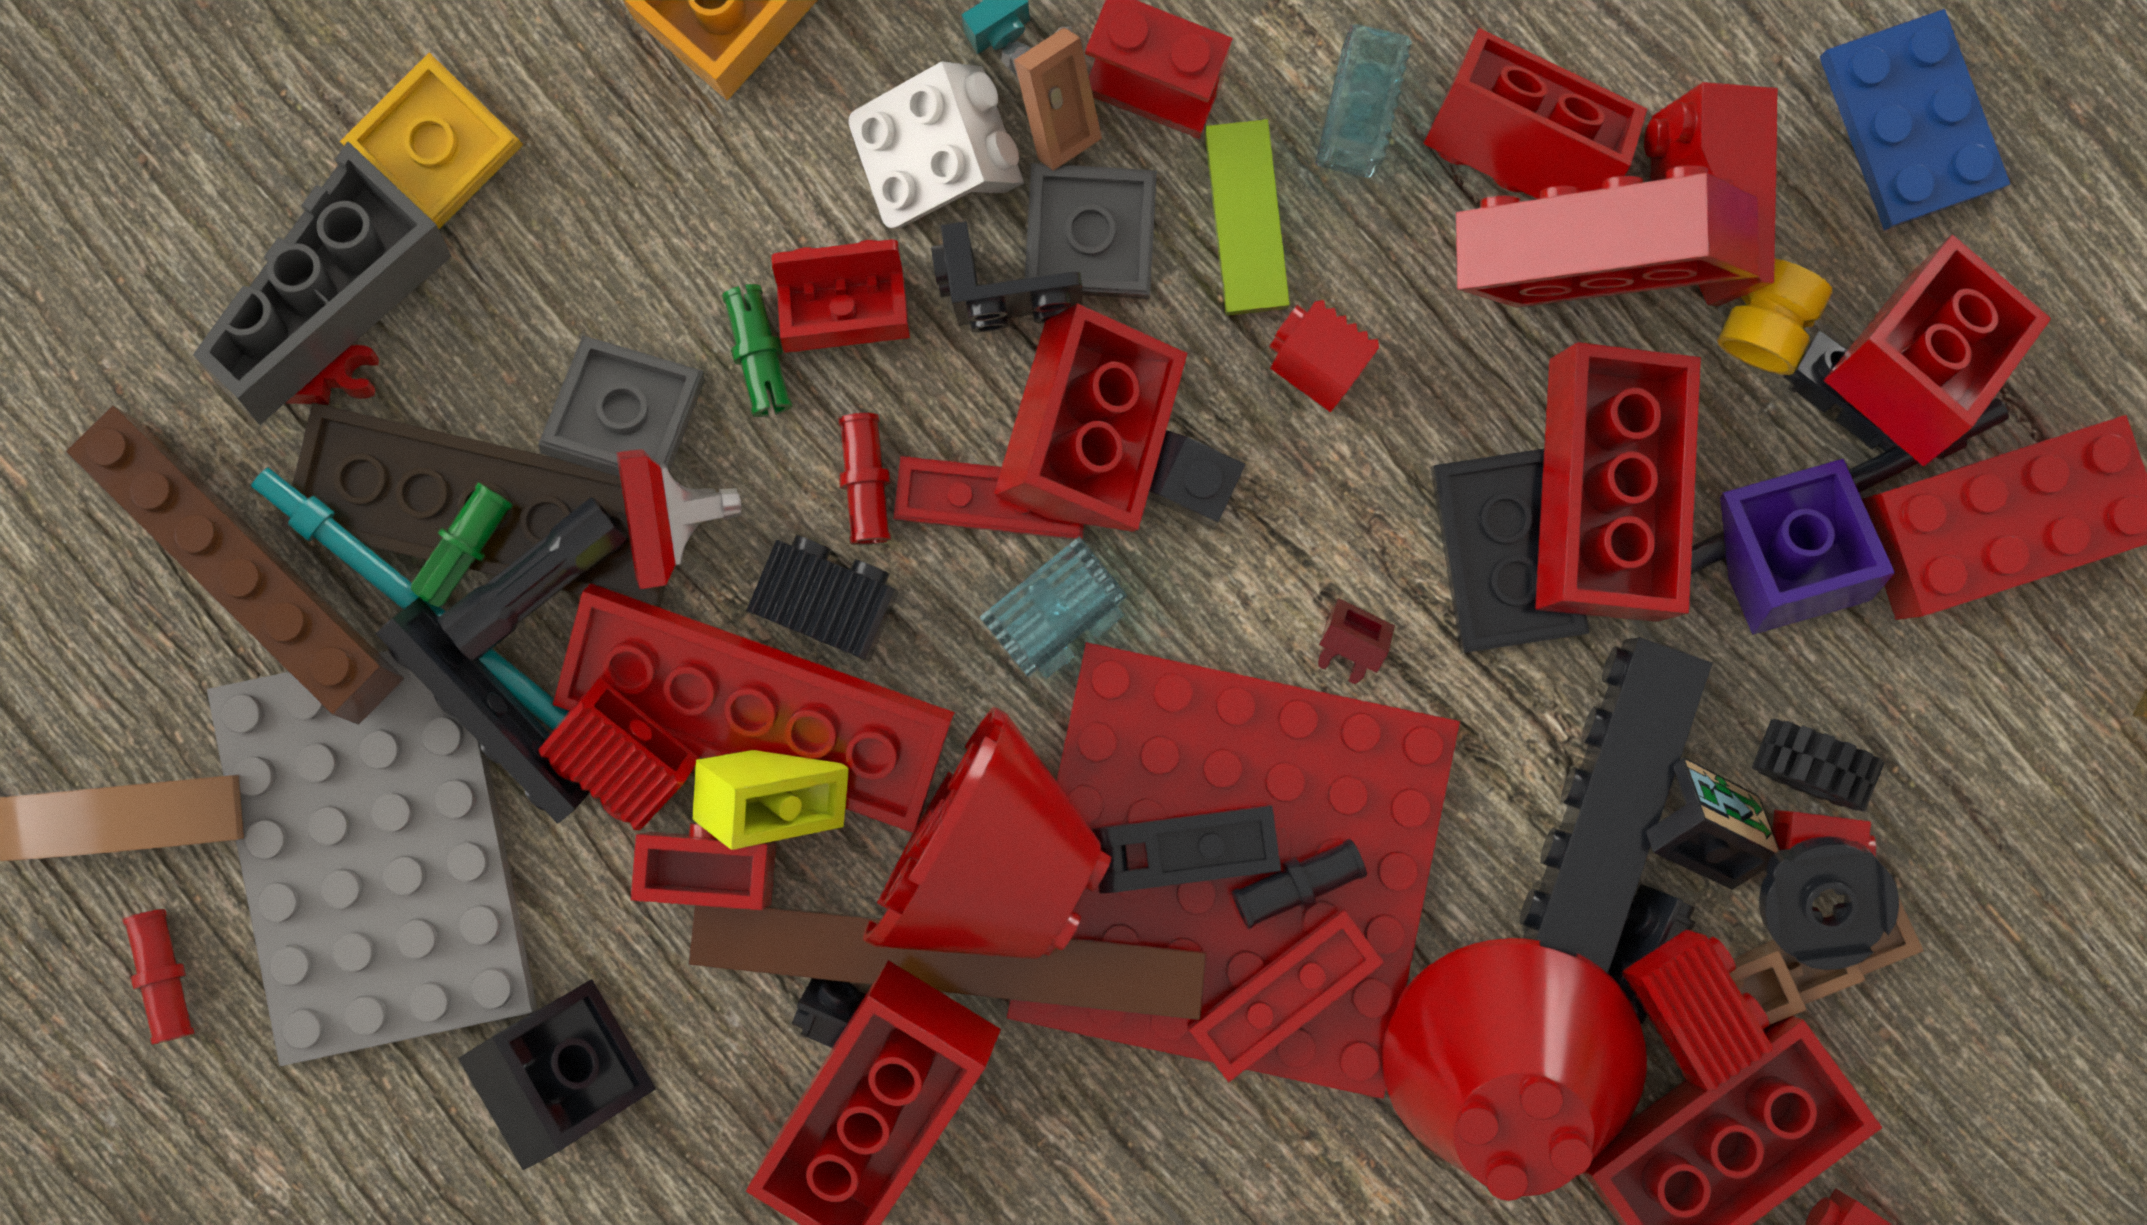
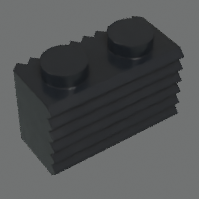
[746,535,899,662]

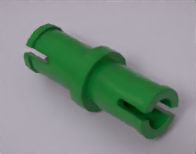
[721,284,793,417]

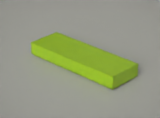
[1204,119,1290,316]

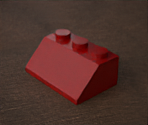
[1423,28,1647,199]
[993,303,1188,532]

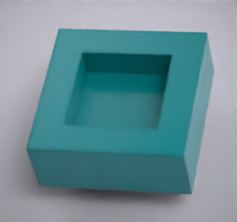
[961,0,1030,54]

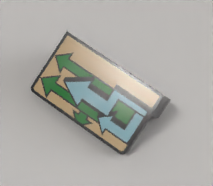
[1646,757,1780,890]

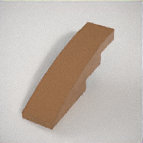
[1730,898,1924,1025]

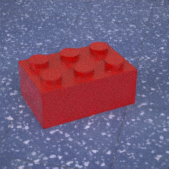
[1824,234,2051,467]

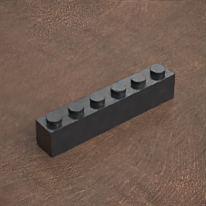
[1520,637,1713,973]

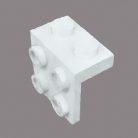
[849,61,1024,228]

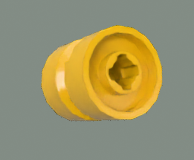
[1717,258,1833,375]

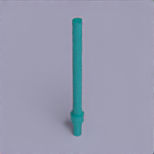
[251,467,569,730]

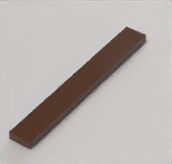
[689,905,1207,1020]

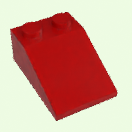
[1644,82,1778,306]

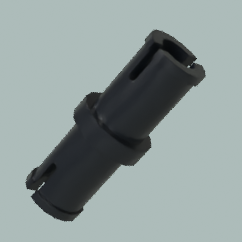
[1231,839,1367,929]

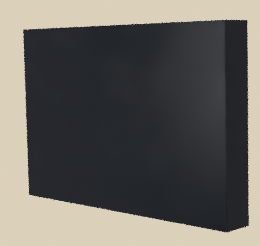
[1430,448,1590,654]

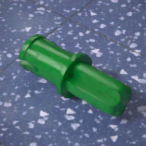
[411,482,513,607]

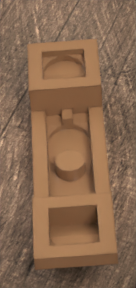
[0,775,244,861]

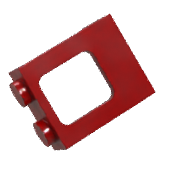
[1085,0,1233,139]

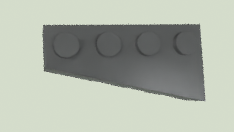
[193,142,452,425]

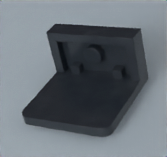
[931,221,1083,332]

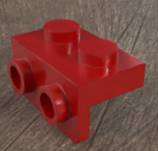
[771,239,910,353]

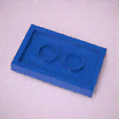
[1819,9,2010,231]

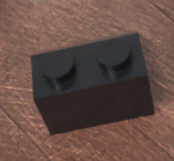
[458,979,656,1170]

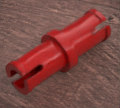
[838,413,891,545]
[122,909,195,1045]

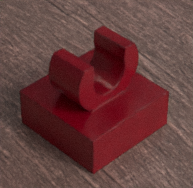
[1318,598,1395,684]

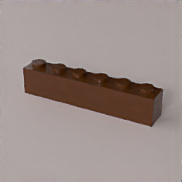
[66,406,404,725]

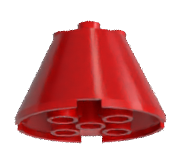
[863,706,1111,959]
[1383,938,1647,1201]

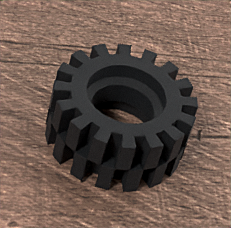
[1752,719,1885,812]

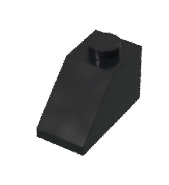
[1147,430,1246,529]

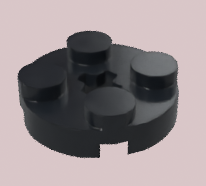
[1759,836,1899,970]

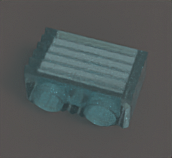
[1315,24,1413,178]
[979,536,1128,679]

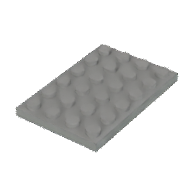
[207,651,538,1067]

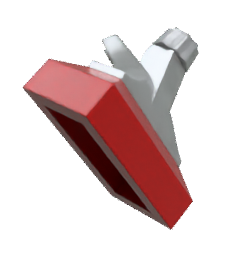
[616,449,742,589]

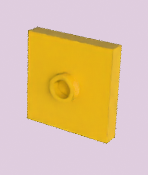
[340,52,523,229]

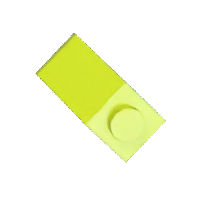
[692,750,849,850]

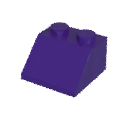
[1720,459,1895,635]

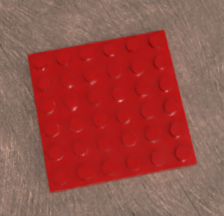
[1006,642,1460,1099]

